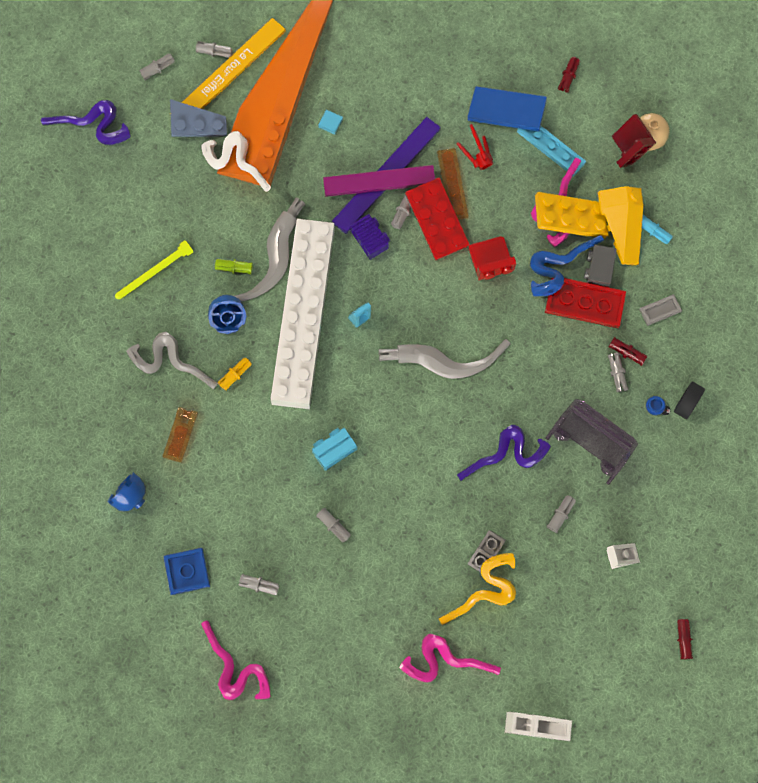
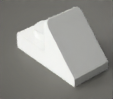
[607,543,640,569]

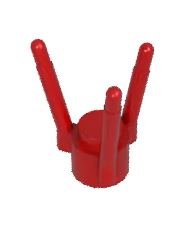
[457,124,493,170]

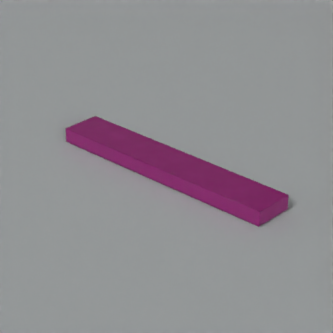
[323,165,435,197]

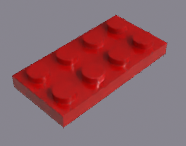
[405,178,469,261]
[544,278,626,329]

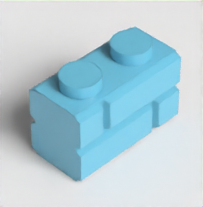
[312,428,357,471]

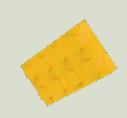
[535,192,608,239]

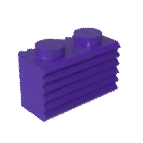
[350,214,390,260]

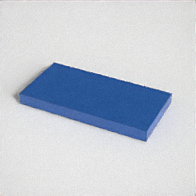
[467,86,547,131]

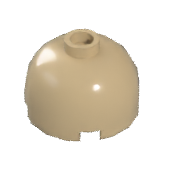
[640,113,670,151]

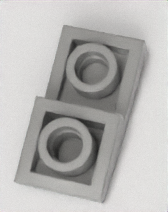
[468,530,506,573]

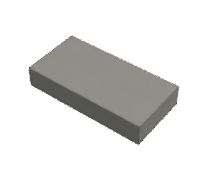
[639,294,682,326]

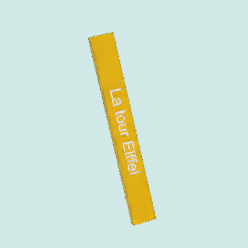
[181,18,286,109]

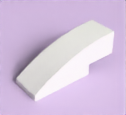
[505,712,572,741]

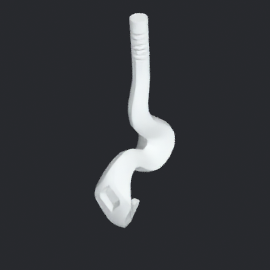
[202,131,271,192]

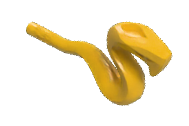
[439,553,516,625]

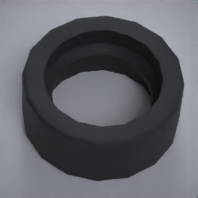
[674,381,705,420]

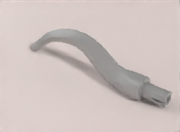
[234,198,305,302]
[379,339,511,379]

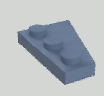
[170,99,227,137]

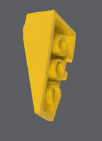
[598,186,643,266]

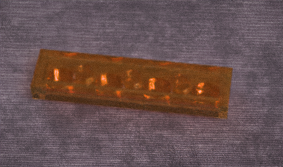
[437,148,469,219]

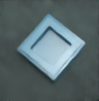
[318,110,343,134]

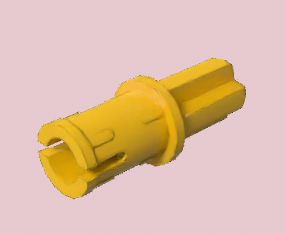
[218,358,252,391]

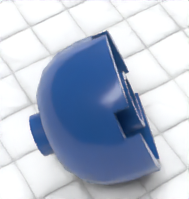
[208,295,247,334]
[107,472,146,512]

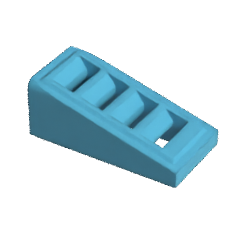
[348,303,371,328]

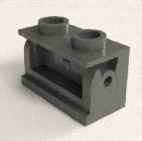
[584,245,617,287]

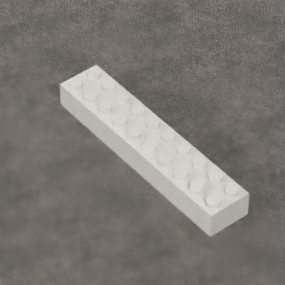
[271,219,335,409]

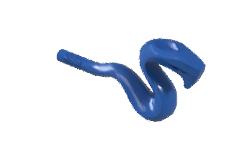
[530,235,604,296]

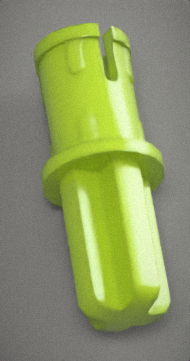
[215,259,253,274]

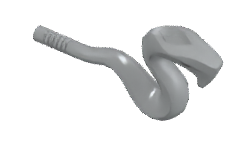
[126,332,218,389]

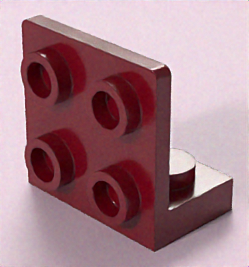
[612,114,656,168]

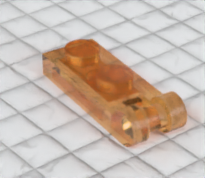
[162,407,198,463]

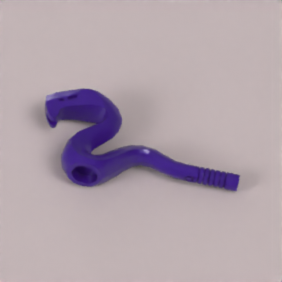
[41,100,131,145]
[457,424,551,481]

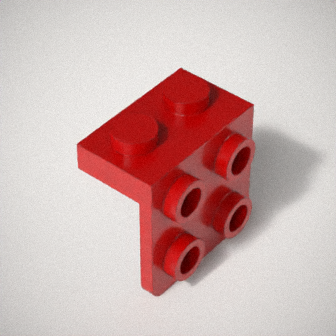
[468,236,516,280]

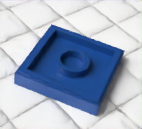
[164,548,210,595]

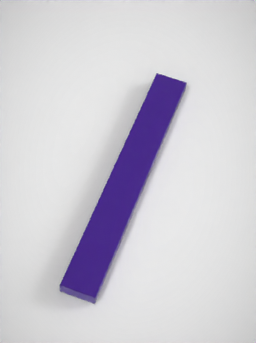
[332,117,441,234]

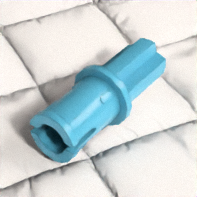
[642,215,672,244]

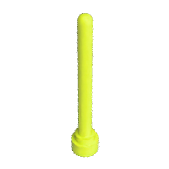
[115,240,194,300]

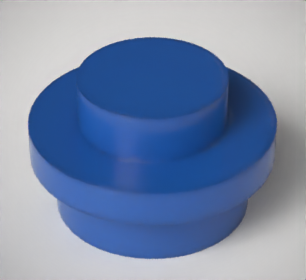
[646,396,665,415]

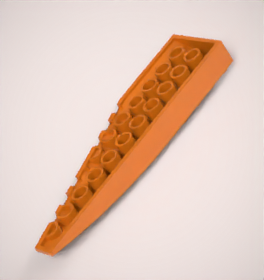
[217,0,333,186]

